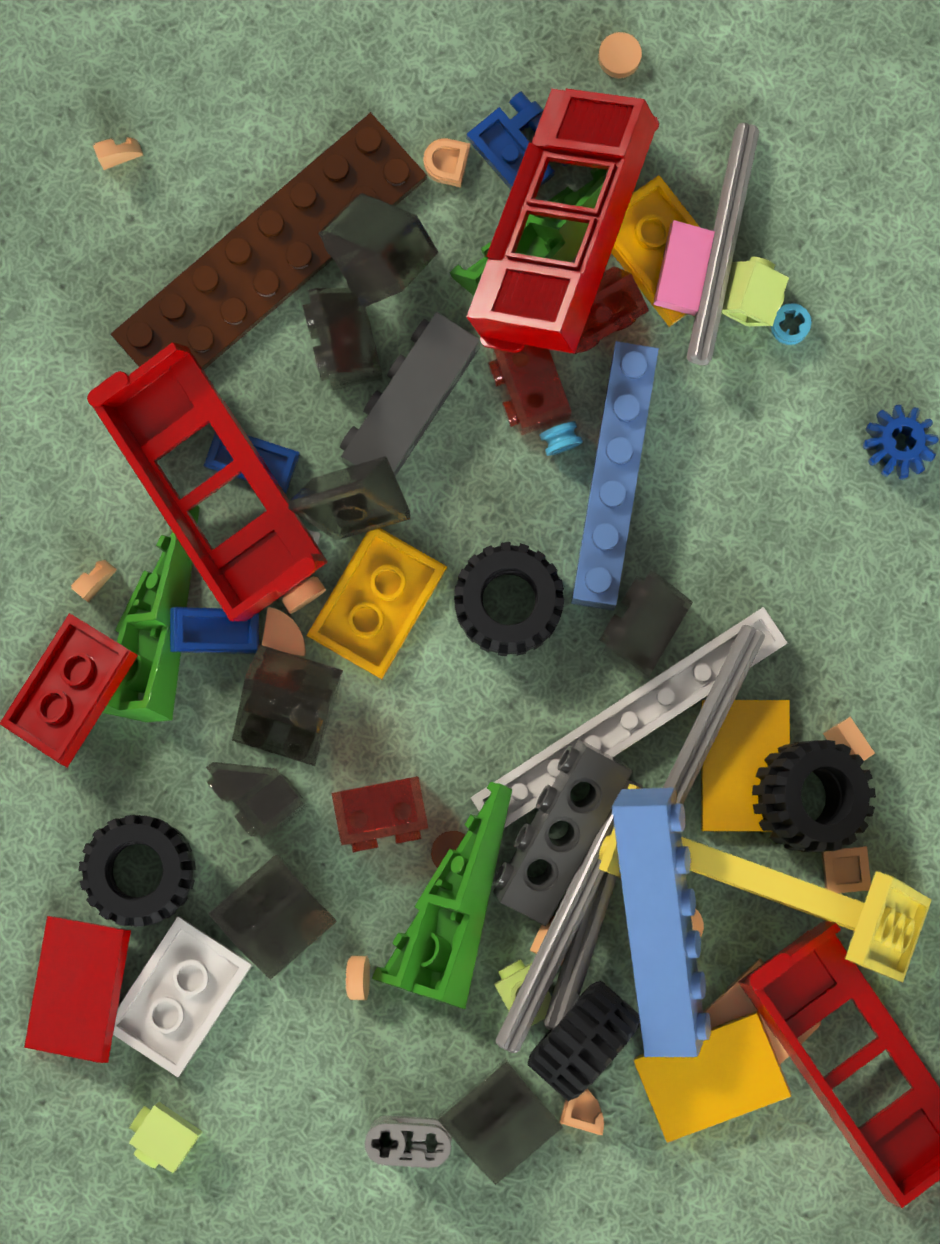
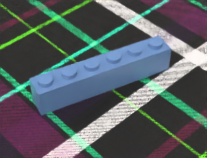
[571,341,659,611]
[612,788,711,1057]

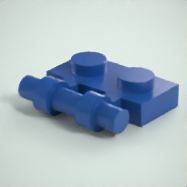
[466,91,569,190]

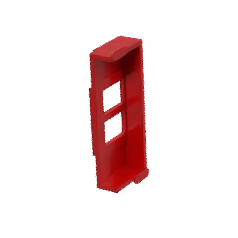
[466,88,659,354]
[87,342,328,621]
[738,921,940,1208]

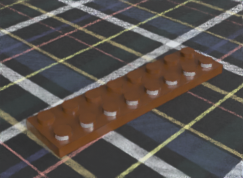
[111,112,427,370]

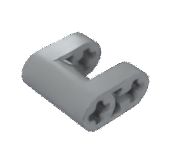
[364,1115,452,1168]

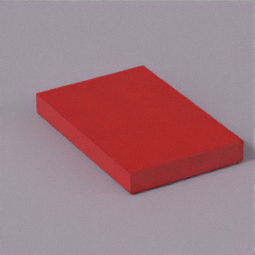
[0,613,138,768]
[24,916,131,1063]

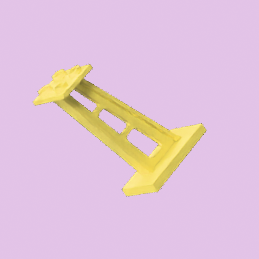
[599,783,932,983]

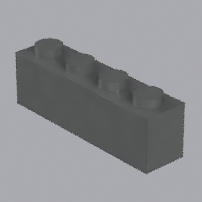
[340,312,480,490]

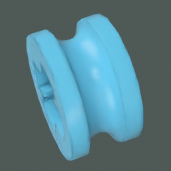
[771,303,812,345]
[539,421,583,456]

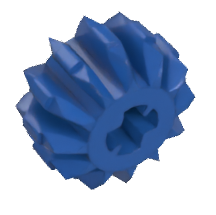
[863,405,939,480]

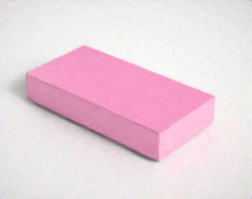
[653,220,715,316]

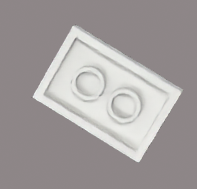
[113,916,253,1077]

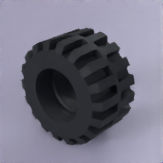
[454,542,565,656]
[752,740,876,852]
[79,815,196,927]
[527,980,640,1101]

